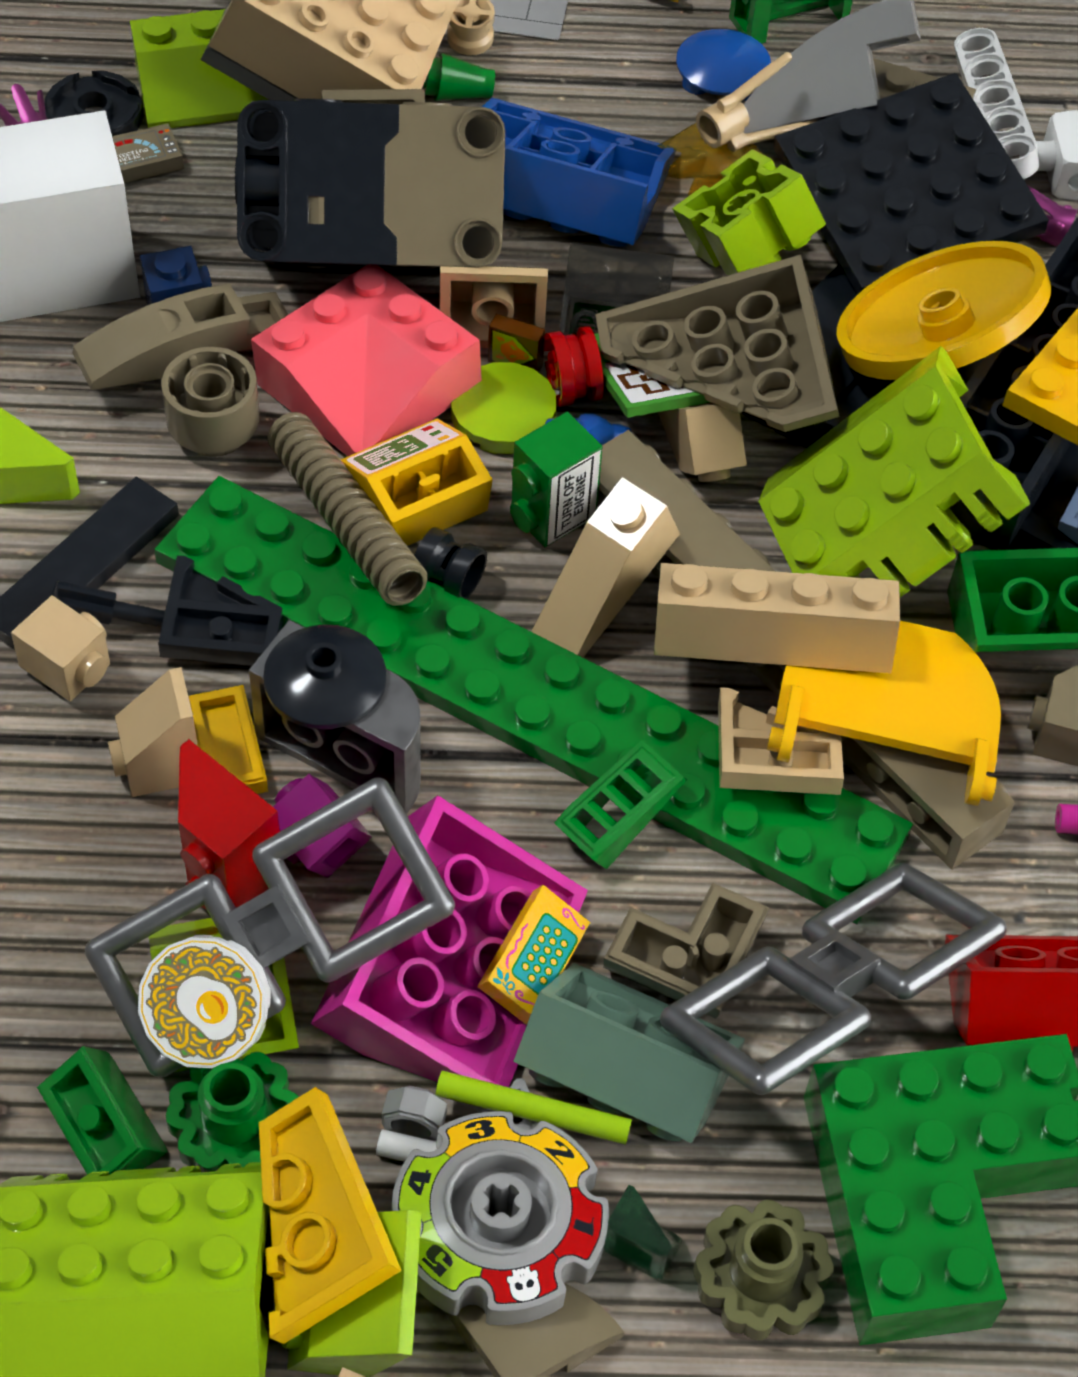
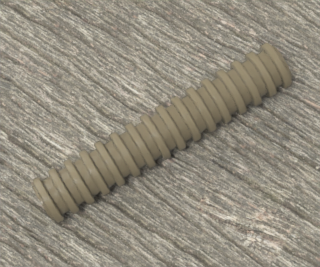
[267,412,428,606]

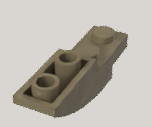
[73,283,289,390]

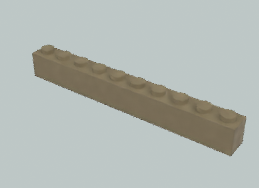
[597,430,1015,870]

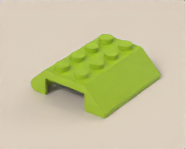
[758,346,1030,598]
[0,1162,270,1377]

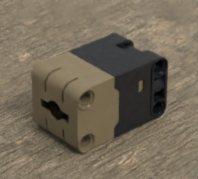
[235,98,505,267]

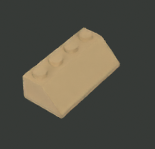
[654,563,900,673]

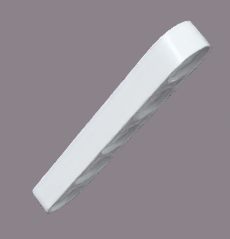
[954,28,1039,179]

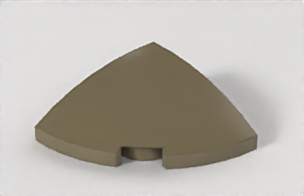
[446,1283,624,1377]

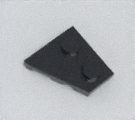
[158,555,283,666]

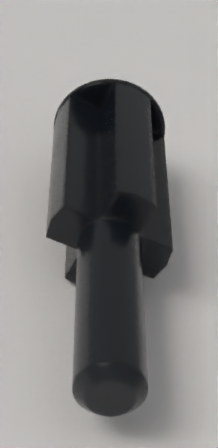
[51,580,165,627]

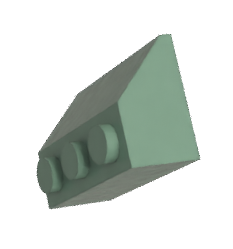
[513,963,745,1143]

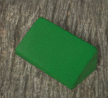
[37,1046,168,1175]

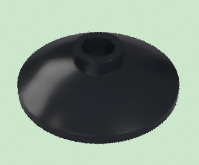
[263,625,386,729]

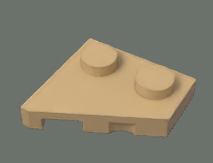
[718,687,844,795]

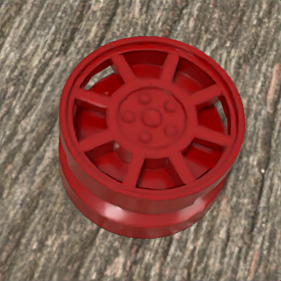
[544,326,604,407]

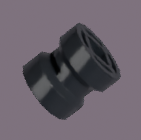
[414,527,487,599]

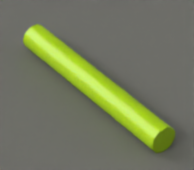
[435,1070,632,1145]

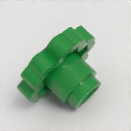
[166,1051,299,1172]

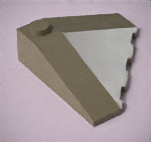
[595,255,840,432]

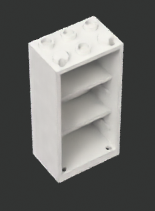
[0,110,140,322]

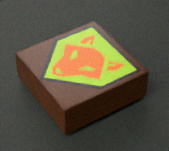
[488,314,545,372]

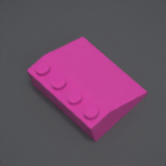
[311,795,588,1087]

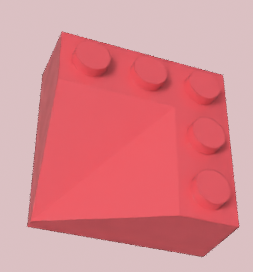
[251,264,482,456]

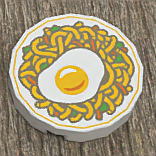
[138,935,271,1068]

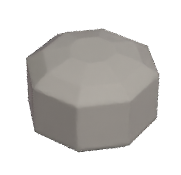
[382,1086,447,1140]

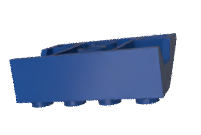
[482,98,677,247]

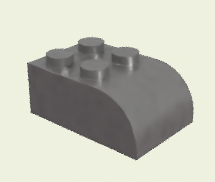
[249,620,421,814]

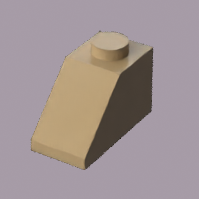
[658,402,747,482]
[108,667,197,797]

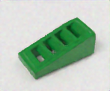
[554,739,687,869]

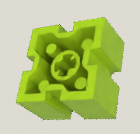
[672,149,826,275]

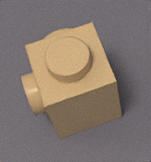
[11,595,110,702]

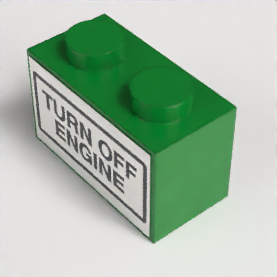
[510,411,603,548]

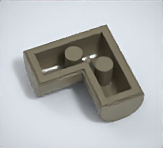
[603,882,769,1019]

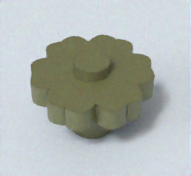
[693,1199,834,1341]

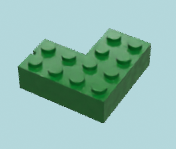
[804,1034,1078,1346]

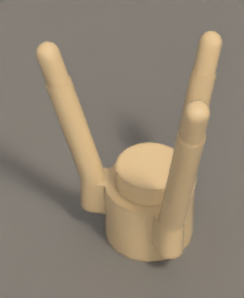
[696,52,817,152]

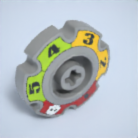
[391,1111,609,1325]

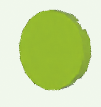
[451,362,556,454]

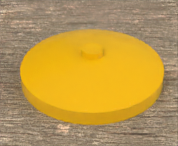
[837,241,1051,380]

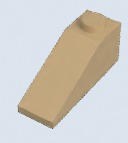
[531,477,680,657]

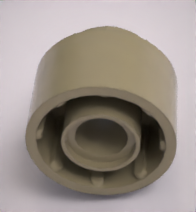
[161,346,260,457]

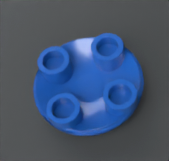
[676,29,771,101]

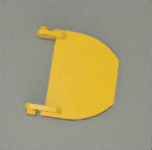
[766,620,1001,806]

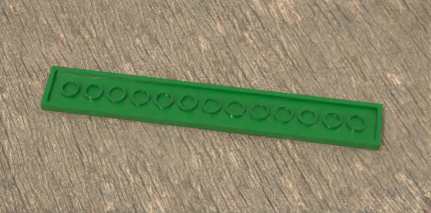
[154,476,914,924]

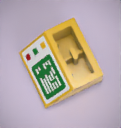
[341,418,493,546]

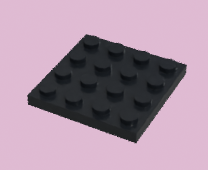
[774,73,1049,295]

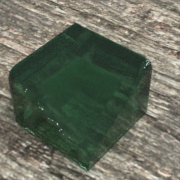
[604,1185,682,1280]

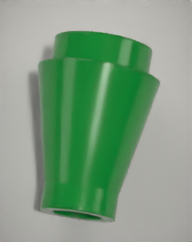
[423,52,495,102]

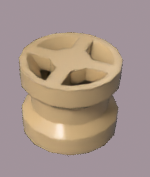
[447,0,495,55]

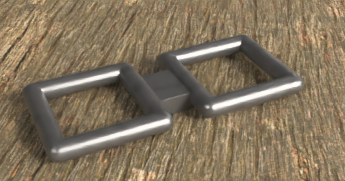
[85,778,455,1078]
[660,863,1007,1095]

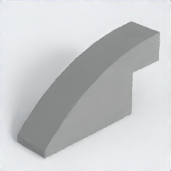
[744,0,921,134]

